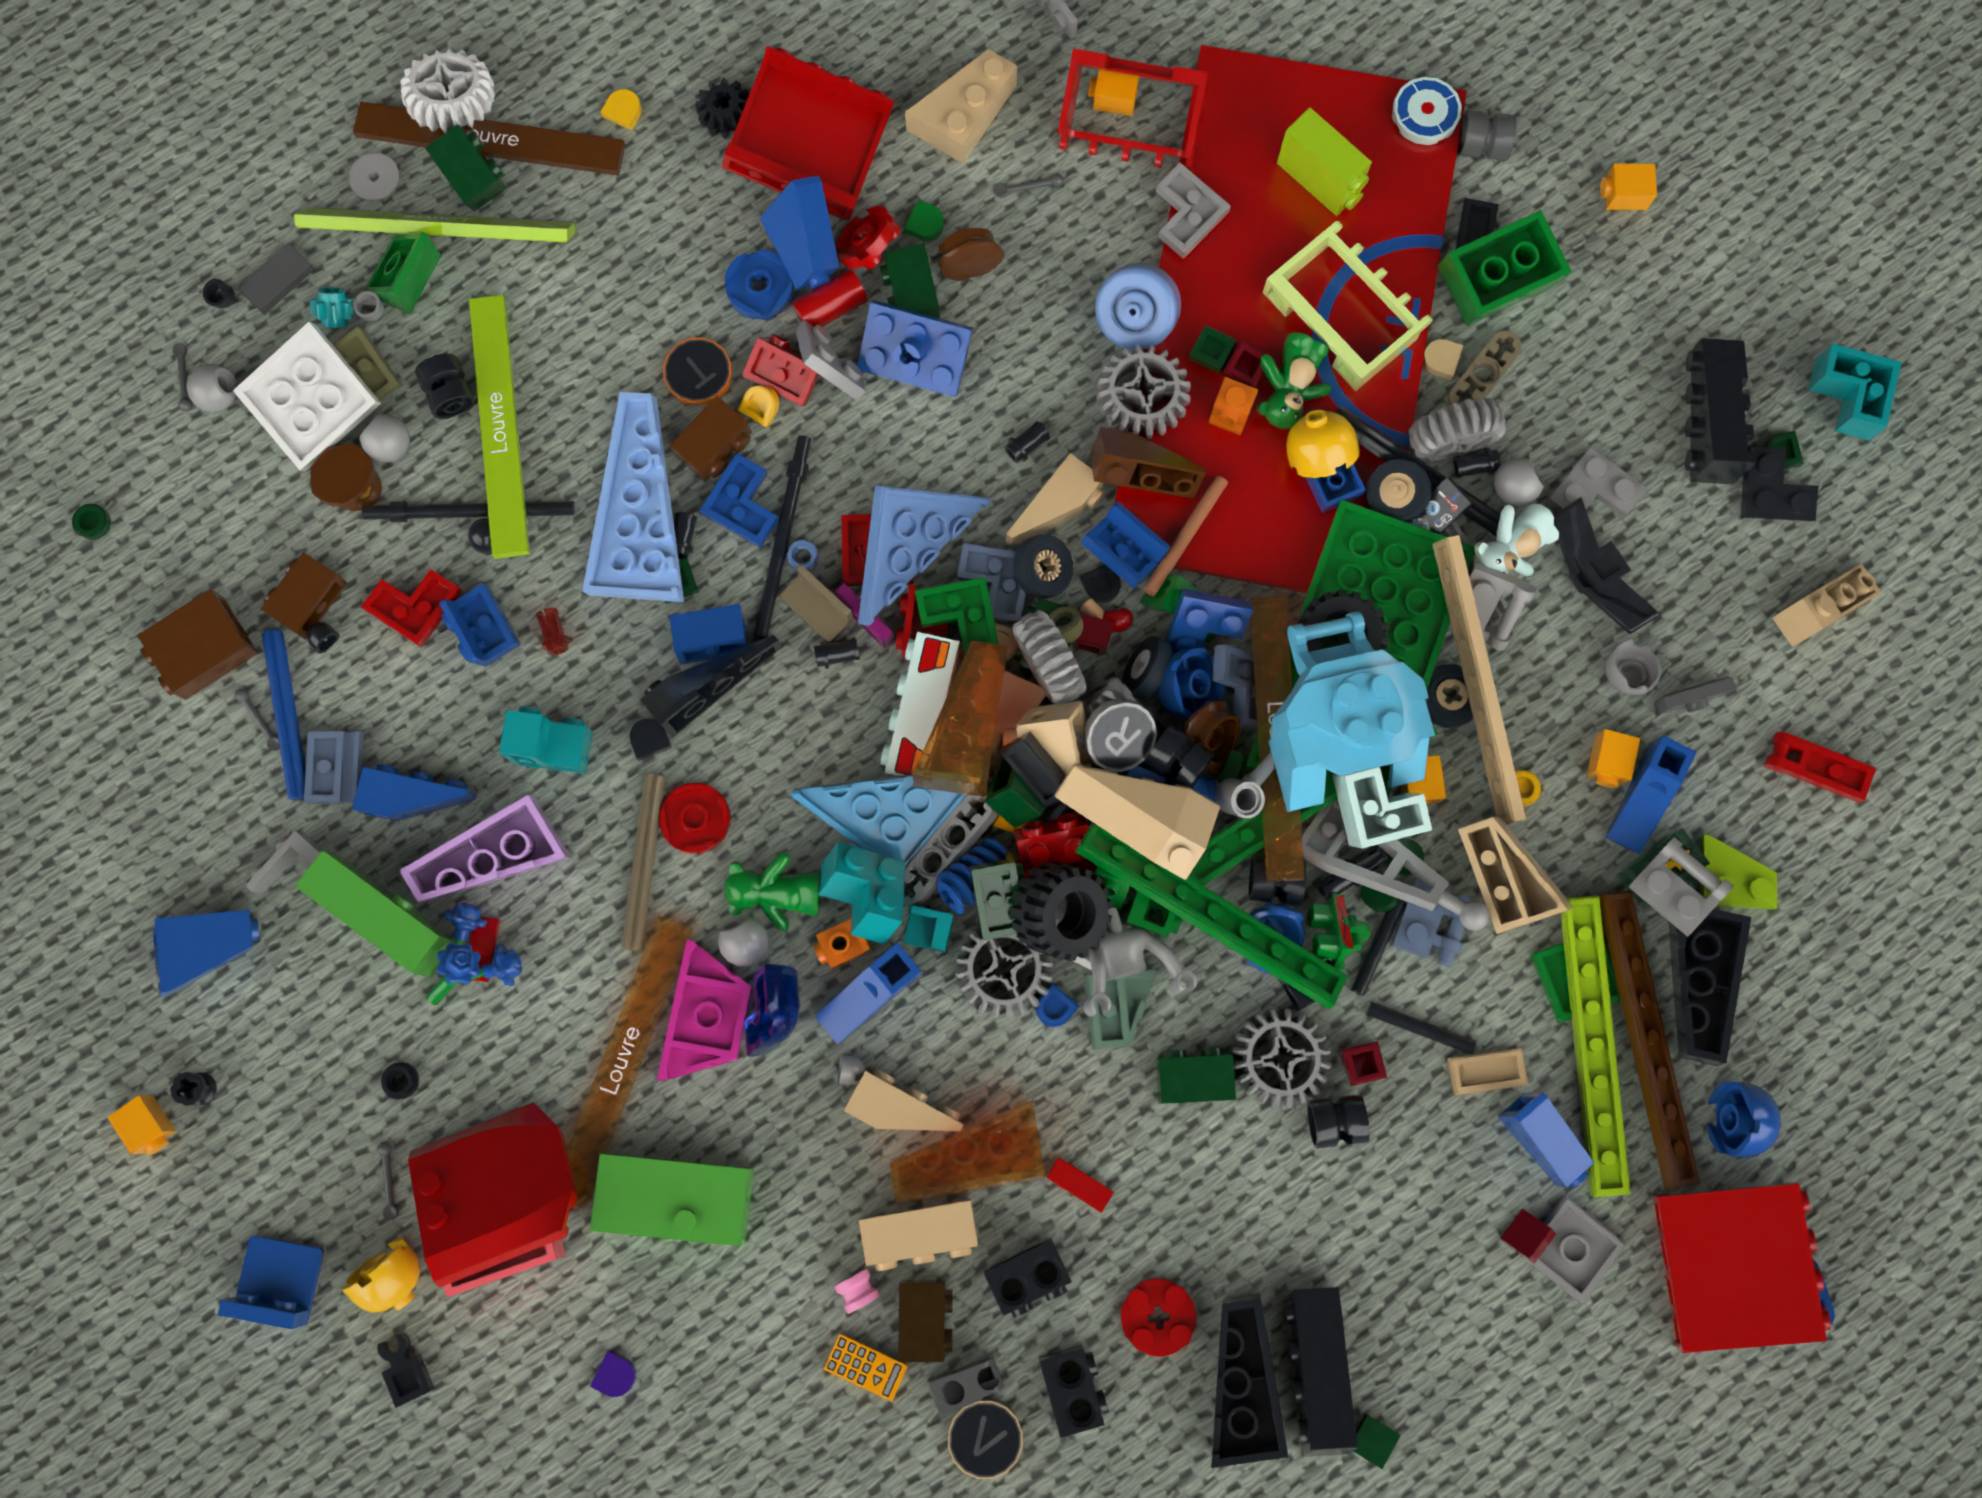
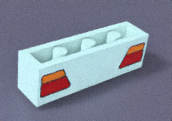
[880,632,962,776]

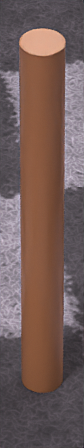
[1143,476,1228,596]

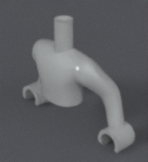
[1083,907,1197,1017]

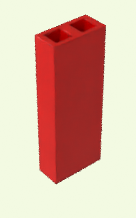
[470,917,500,983]
[1046,1157,1114,1213]

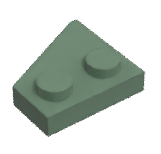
[1085,969,1157,1050]

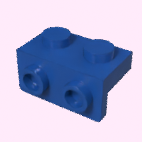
[1081,502,1170,589]
[439,583,521,667]

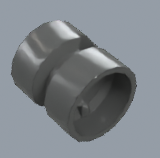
[1458,110,1517,161]

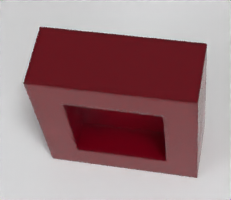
[1500,1209,1556,1264]

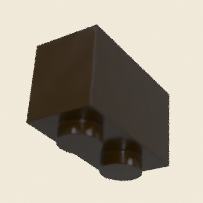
[898,1280,953,1362]

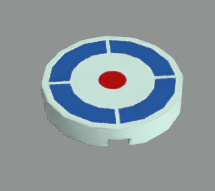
[1392,77,1462,145]

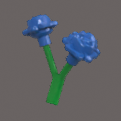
[426,903,522,1005]

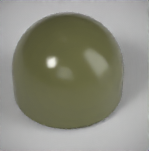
[1049,607,1083,644]

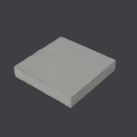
[1519,1195,1627,1304]

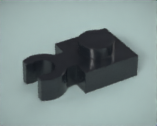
[377,1332,435,1408]

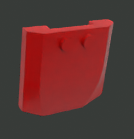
[408,1102,578,1288]

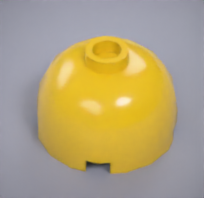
[1287,410,1359,478]
[341,1237,421,1313]

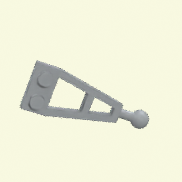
[1293,799,1490,931]

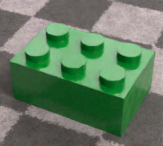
[1437,210,1572,327]

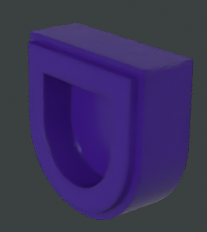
[590,1350,636,1397]

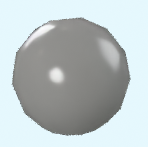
[186,364,238,412]
[359,414,410,462]
[1493,458,1544,506]
[717,915,769,967]

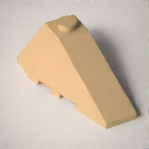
[1054,764,1220,880]

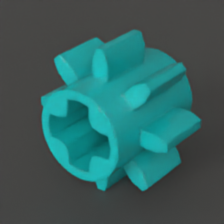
[310,286,356,328]

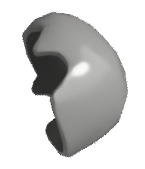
[1605,638,1662,696]

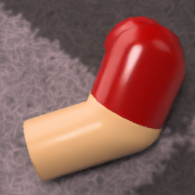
[1079,598,1134,633]

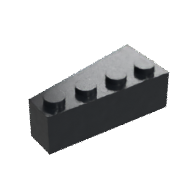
[1685,338,1757,485]
[1211,1293,1288,1468]

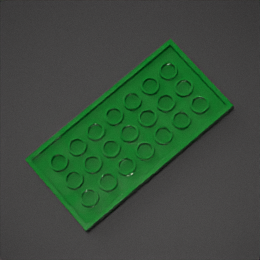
[1245,499,1475,798]

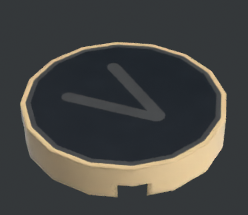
[948,1399,1023,1479]

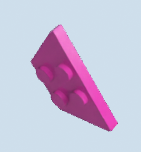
[657,940,753,1081]

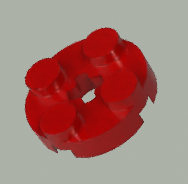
[835,206,901,269]
[1120,1278,1197,1357]

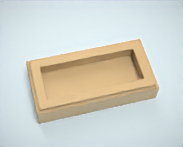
[1447,1048,1529,1095]

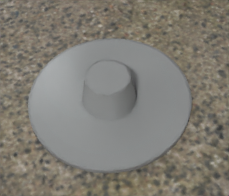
[349,153,400,201]

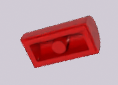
[791,269,868,327]

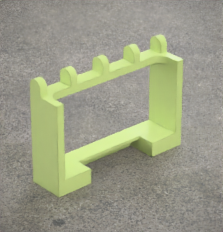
[1262,221,1433,391]

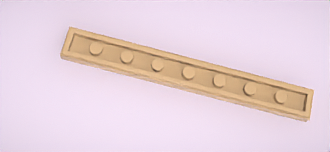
[1433,535,1526,822]

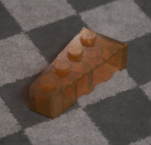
[913,641,1008,797]
[890,1100,1045,1205]

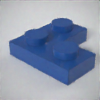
[699,453,779,549]
[1165,589,1253,653]

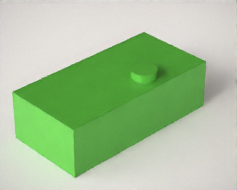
[295,850,455,978]
[590,1153,754,1246]

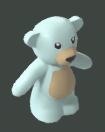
[1473,503,1559,576]

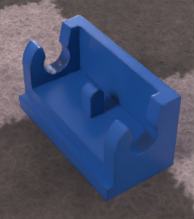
[670,604,749,665]

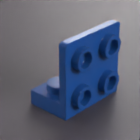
[217,1236,324,1329]

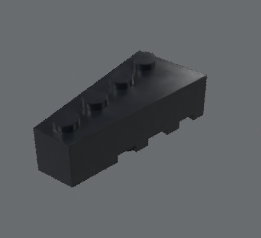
[1668,909,1752,1066]
[1284,1287,1358,1457]

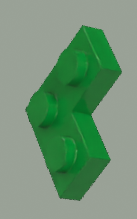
[915,577,999,655]

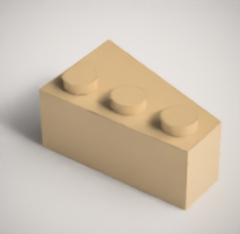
[905,49,1017,164]
[1458,817,1575,934]

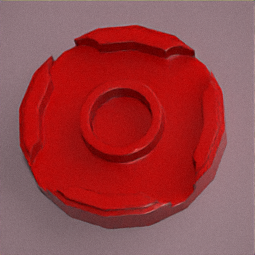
[659,783,731,854]

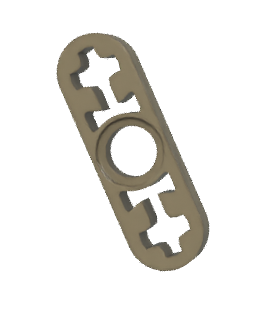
[1447,330,1522,406]

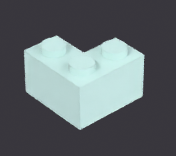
[1332,767,1432,848]

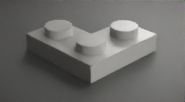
[1156,163,1231,259]
[795,320,866,400]
[1546,447,1647,518]

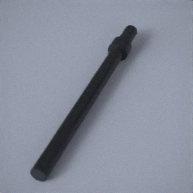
[753,435,811,639]
[362,501,575,523]

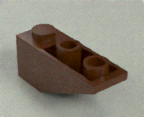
[1090,427,1206,499]

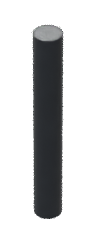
[1351,899,1406,996]
[1366,1001,1476,1055]

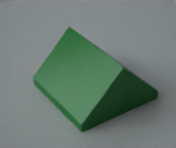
[363,232,441,314]

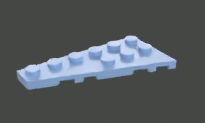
[582,392,684,602]

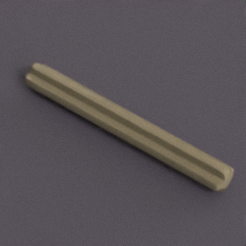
[621,773,665,951]

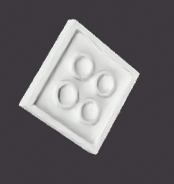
[233,322,381,472]

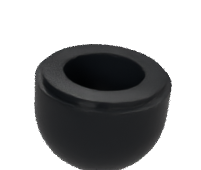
[468,518,492,555]

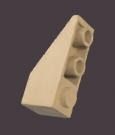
[1772,563,1882,647]
[844,1068,964,1131]

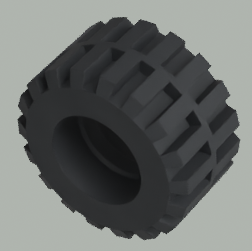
[1296,590,1389,652]
[1010,861,1112,961]

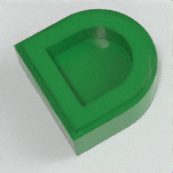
[904,199,944,241]

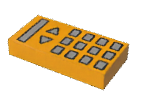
[823,1333,909,1402]

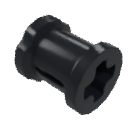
[170,1072,217,1106]

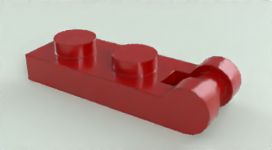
[1764,732,1876,803]

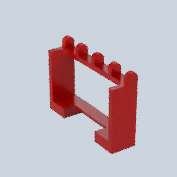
[1057,48,1212,172]

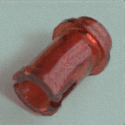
[536,608,570,655]

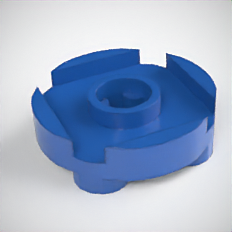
[725,250,794,320]

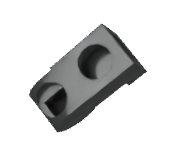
[927,1357,1005,1416]

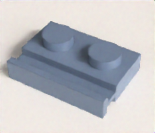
[304,731,364,804]

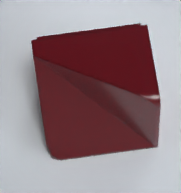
[1220,340,1264,388]
[1072,613,1113,656]
[1338,1041,1388,1086]

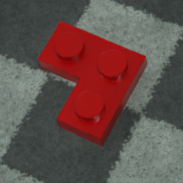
[361,569,463,648]

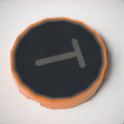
[663,337,732,406]

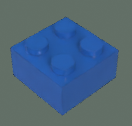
[1305,463,1366,514]

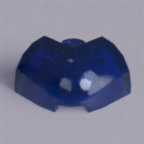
[745,964,800,1057]

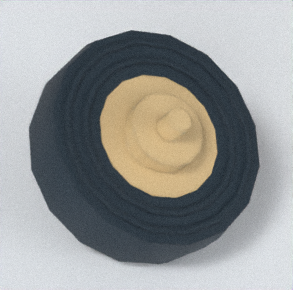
[1366,459,1431,522]

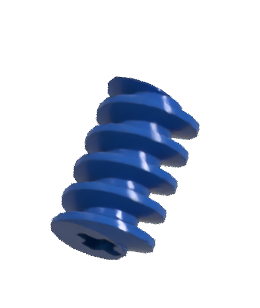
[937,838,1009,915]

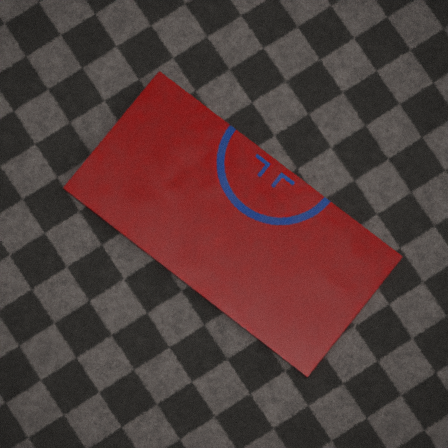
[1114,45,1467,593]

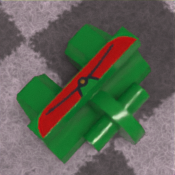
[1306,894,1370,970]

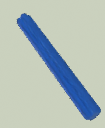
[262,629,306,801]

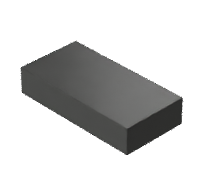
[238,243,315,315]

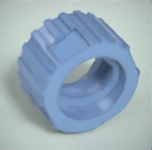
[786,539,819,571]

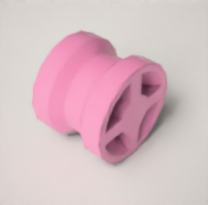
[834,1268,881,1314]

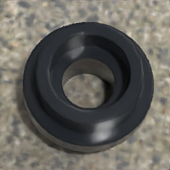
[381,1062,419,1100]

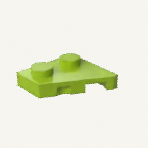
[1700,835,1777,910]

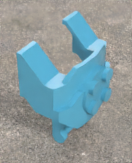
[1268,611,1435,812]

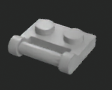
[1449,562,1536,651]
[1629,837,1734,937]

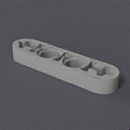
[903,790,998,907]

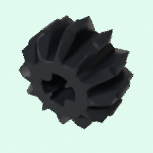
[695,77,750,139]

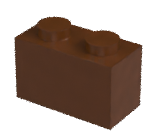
[670,396,752,482]
[260,552,347,640]

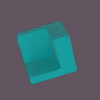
[904,905,954,953]

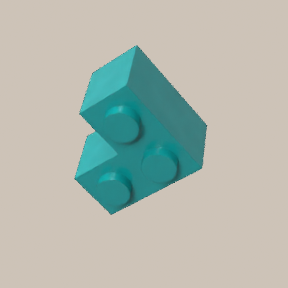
[1808,343,1902,441]
[499,706,593,774]
[819,841,905,944]

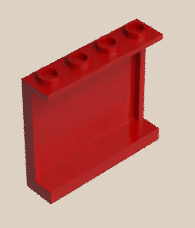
[721,46,895,220]
[1653,1181,1831,1353]

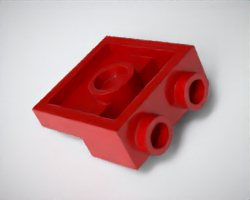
[1013,813,1096,878]

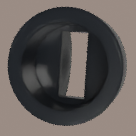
[203,279,235,308]
[306,622,339,654]

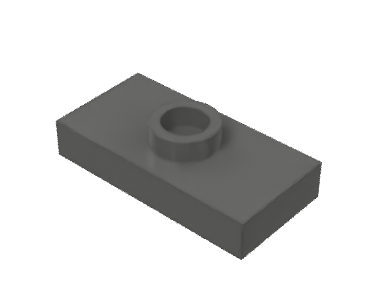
[1654,676,1736,715]

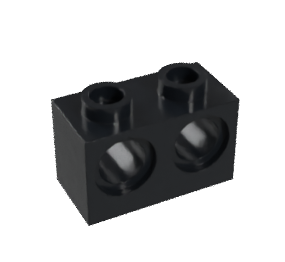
[984,1238,1072,1318]
[1039,1344,1109,1438]

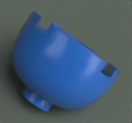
[1155,648,1226,720]
[1708,1081,1781,1157]

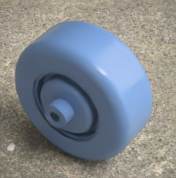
[1095,263,1181,350]

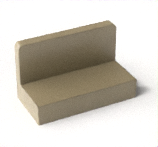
[779,564,854,643]

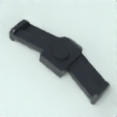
[1553,497,1661,634]

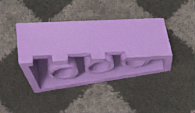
[399,794,571,902]

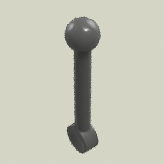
[994,174,1064,198]
[172,343,193,412]
[235,689,280,751]
[377,1141,399,1220]

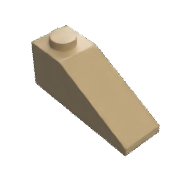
[1006,453,1105,547]

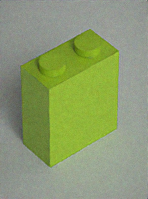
[1277,108,1372,217]

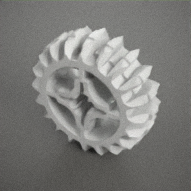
[400,48,495,133]

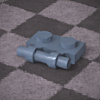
[1391,877,1475,968]

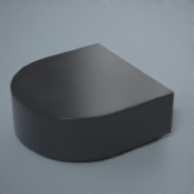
[1079,564,1121,603]
[630,719,672,761]

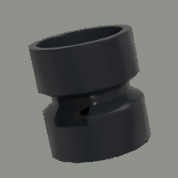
[415,354,476,419]
[1145,725,1215,788]
[1248,854,1306,905]
[1307,1094,1370,1149]

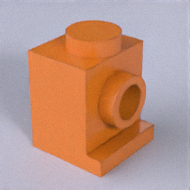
[1208,377,1258,435]
[813,918,872,970]

